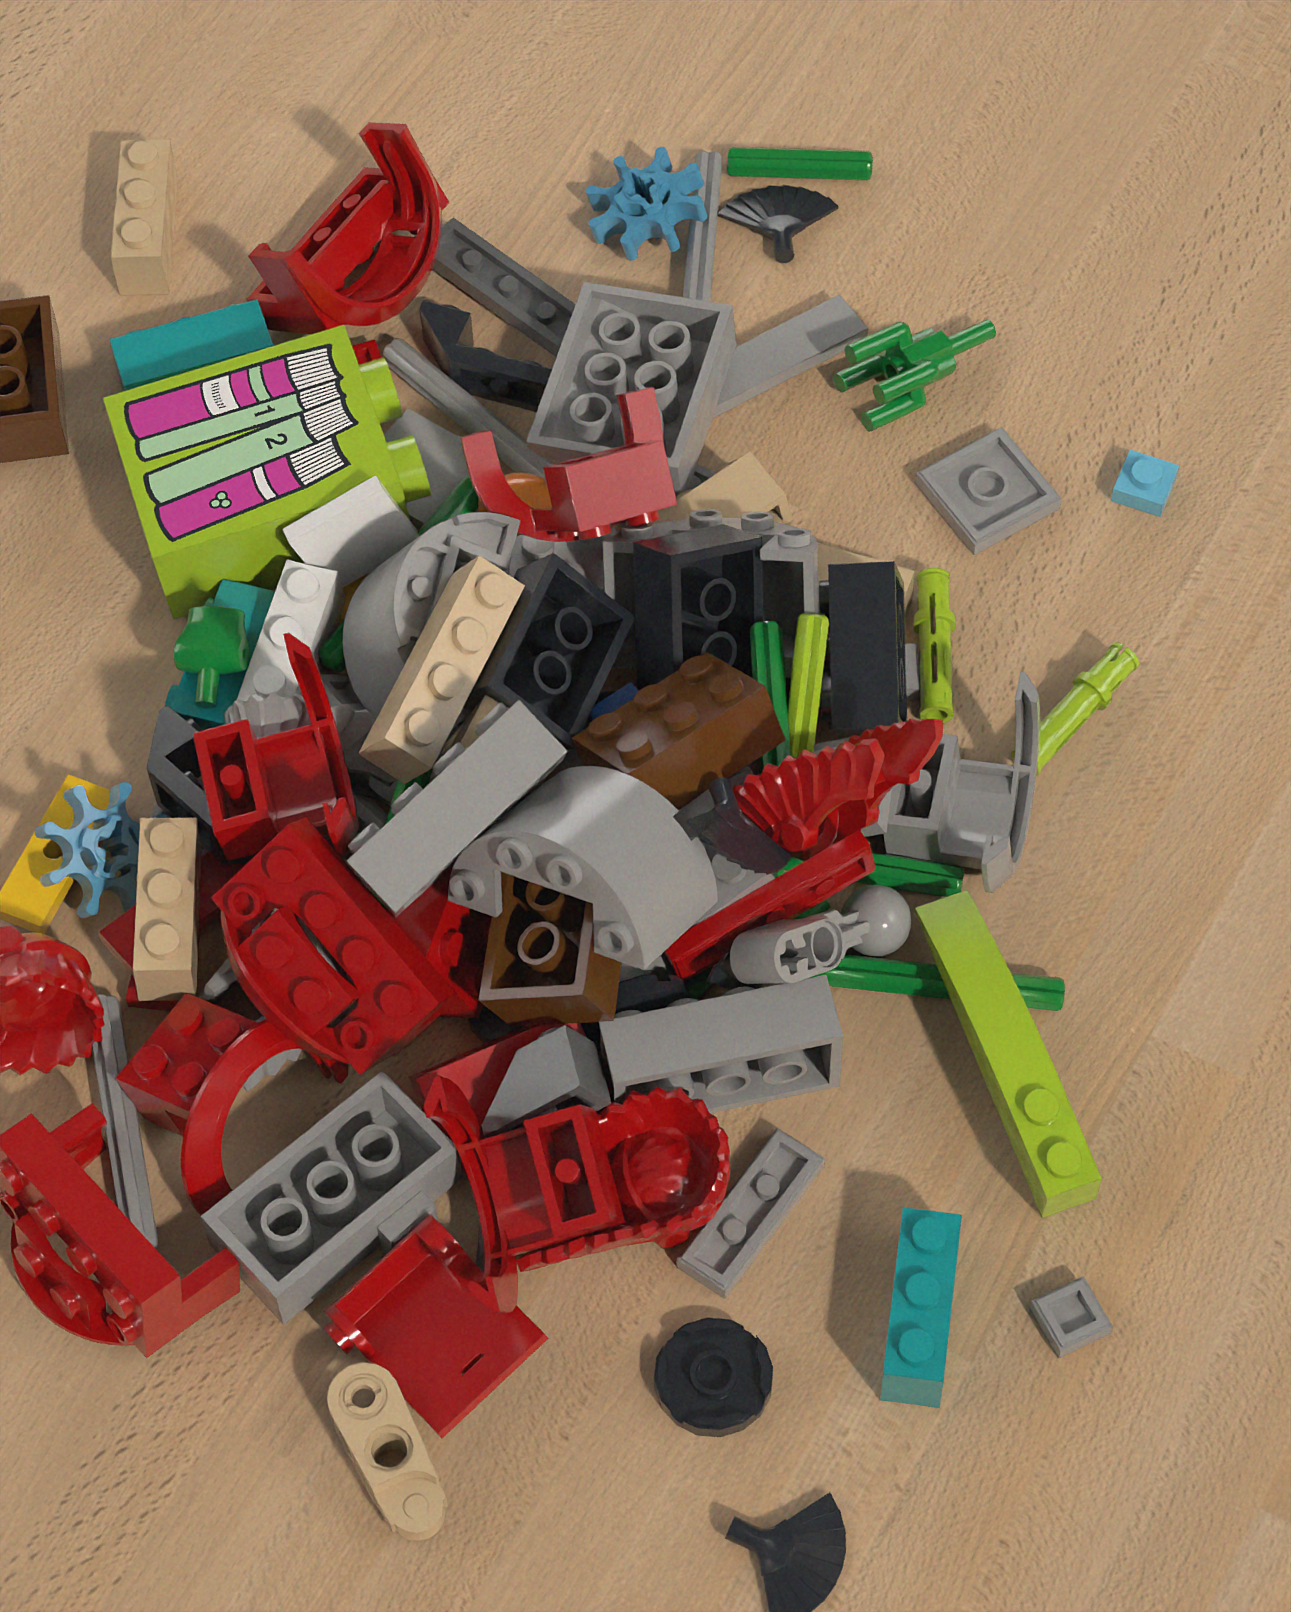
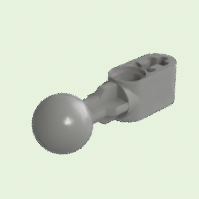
[730,885,912,984]

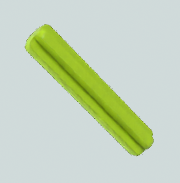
[788,613,829,758]

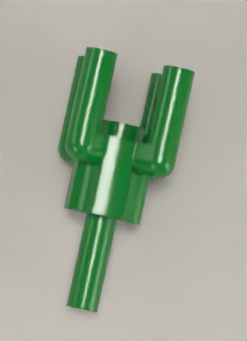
[833,319,996,432]

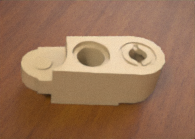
[327,1362,448,1541]

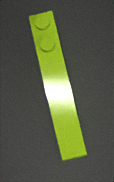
[915,890,1102,1218]

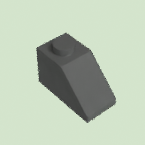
[481,1025,612,1138]

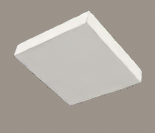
[283,476,419,588]

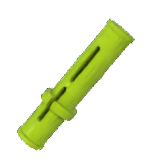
[913,568,956,723]
[1011,642,1140,776]

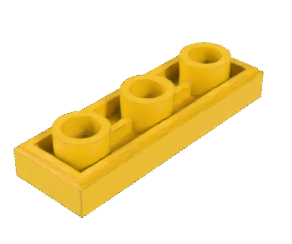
[0,774,110,934]

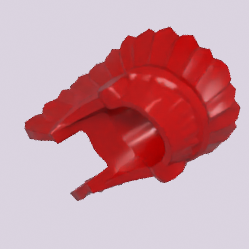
[733,718,943,862]
[0,926,105,1076]
[516,1086,730,1272]

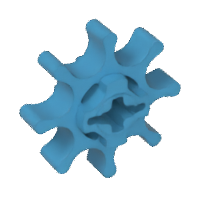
[586,147,708,261]
[35,782,167,918]

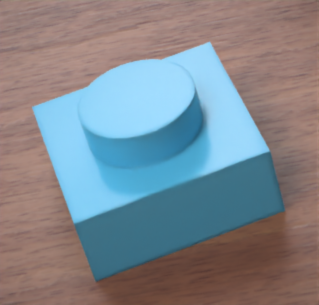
[1111,450,1179,517]

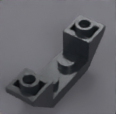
[419,300,552,413]
[146,705,256,863]

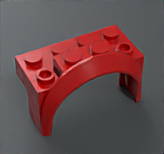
[246,122,449,335]
[211,817,456,1075]
[0,1103,240,1358]

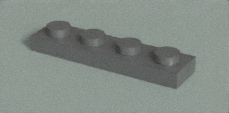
[433,217,576,357]

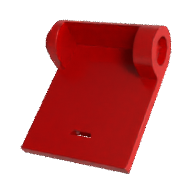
[323,1214,548,1438]

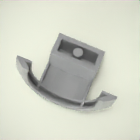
[884,672,1040,893]

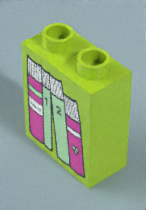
[103,325,431,619]

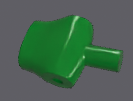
[174,606,249,709]

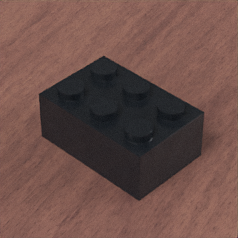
[633,524,763,691]
[463,553,635,751]
[819,561,908,739]

